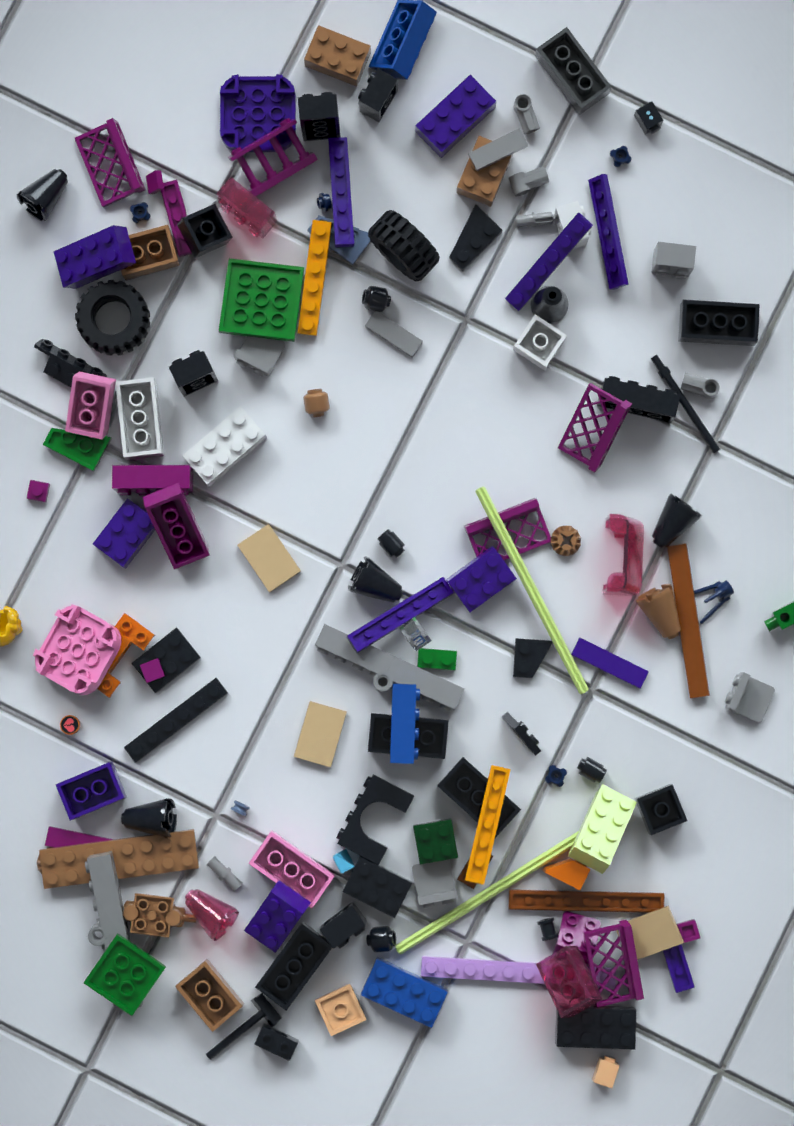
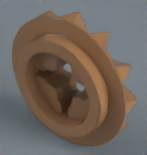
[551,526,581,556]

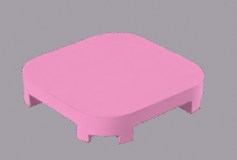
[33,604,121,696]

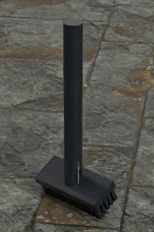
[206,993,282,1060]

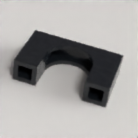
[336,774,414,865]

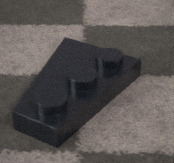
[449,204,503,271]

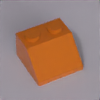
[542,858,590,890]

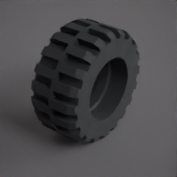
[368,210,440,282]
[75,280,150,356]

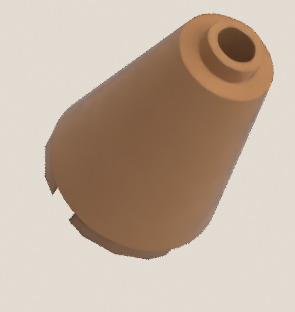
[636,583,681,639]

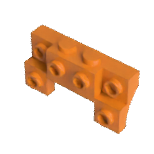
[97,613,155,698]

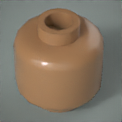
[303,389,330,417]

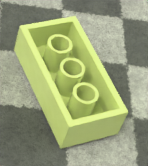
[568,784,637,874]

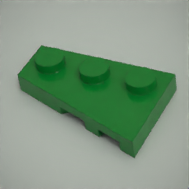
[43,428,112,471]

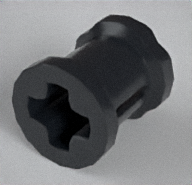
[537,917,558,941]

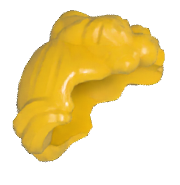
[0,606,23,647]

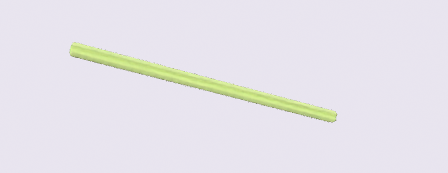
[475,487,589,694]
[395,831,579,954]

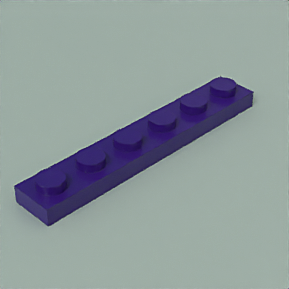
[328,137,354,247]
[588,174,629,290]
[505,213,593,311]
[347,577,454,653]

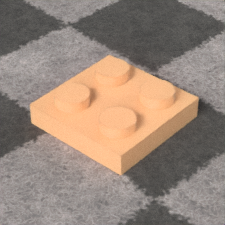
[315,983,366,1036]

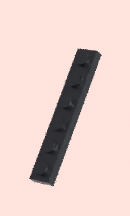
[124,677,228,763]

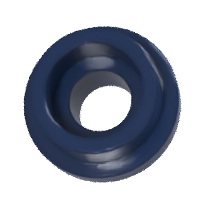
[317,193,332,212]

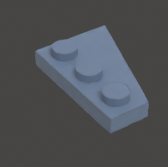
[307,215,371,265]

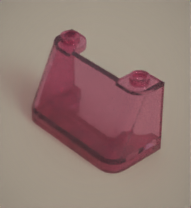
[603,514,644,596]

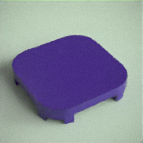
[220,74,296,152]

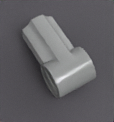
[513,94,540,135]
[508,166,549,197]
[680,373,720,399]

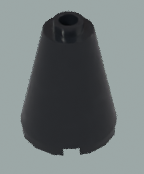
[17,169,68,221]
[530,286,568,324]
[652,493,702,548]
[348,556,403,603]
[121,798,177,838]

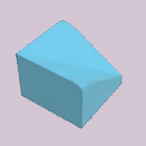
[333,849,355,873]

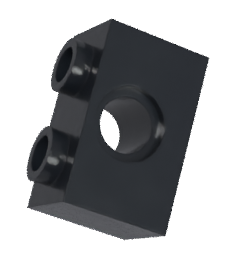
[254,1024,299,1061]

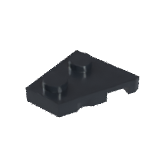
[513,638,553,678]
[502,712,541,756]

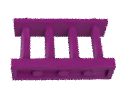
[228,118,318,198]

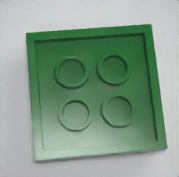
[83,933,166,1016]

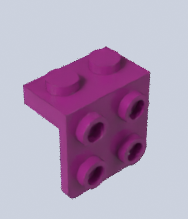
[553,911,601,964]

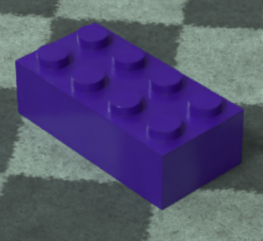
[415,74,496,158]
[53,225,136,289]

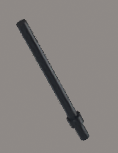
[651,355,720,453]

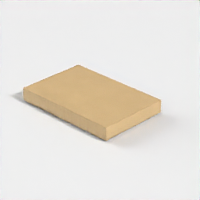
[237,524,301,593]
[294,701,347,767]
[616,905,684,960]

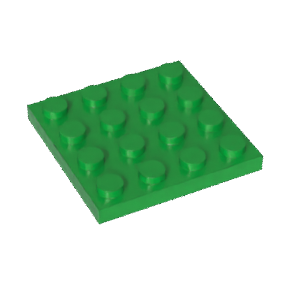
[219,258,304,342]

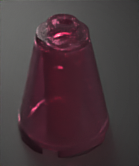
[185,889,239,941]

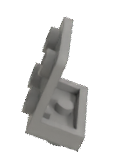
[234,336,285,377]
[725,672,775,722]
[412,860,457,908]

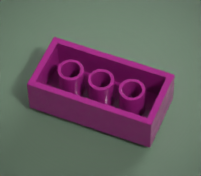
[112,465,193,496]
[143,483,210,570]

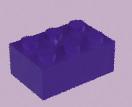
[93,498,155,569]
[446,546,517,612]
[55,762,127,820]
[244,880,311,953]

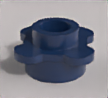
[610,146,631,167]
[130,202,151,223]
[545,765,567,787]

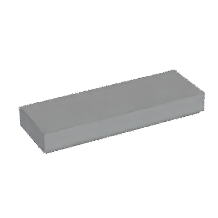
[468,128,528,171]
[365,311,423,358]

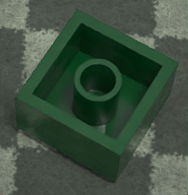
[413,818,458,865]

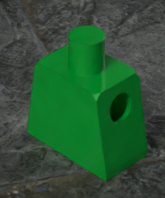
[764,601,794,631]

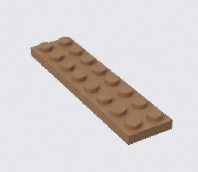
[39,829,199,889]

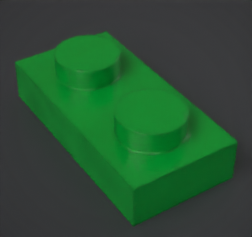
[417,648,457,670]

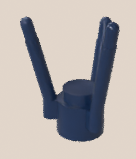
[694,580,734,624]

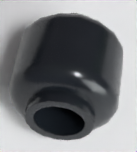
[362,286,391,312]
[366,926,396,952]

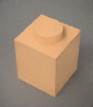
[592,1055,619,1088]

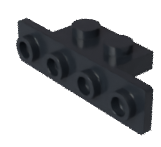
[34,339,107,387]

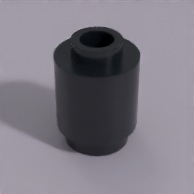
[377,529,405,558]
[577,757,607,783]

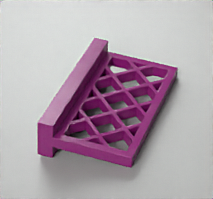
[75,118,146,207]
[558,383,632,473]
[464,498,551,560]
[583,920,644,1008]

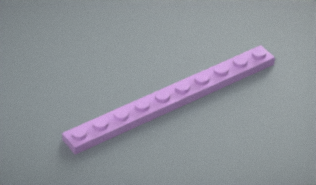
[421,956,616,988]

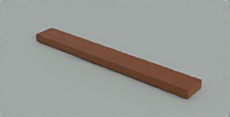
[667,544,710,698]
[509,890,664,913]

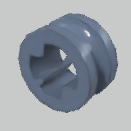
[231,800,250,816]

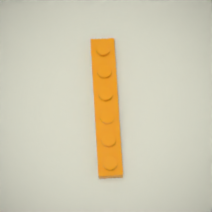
[297,220,332,336]
[465,765,511,885]

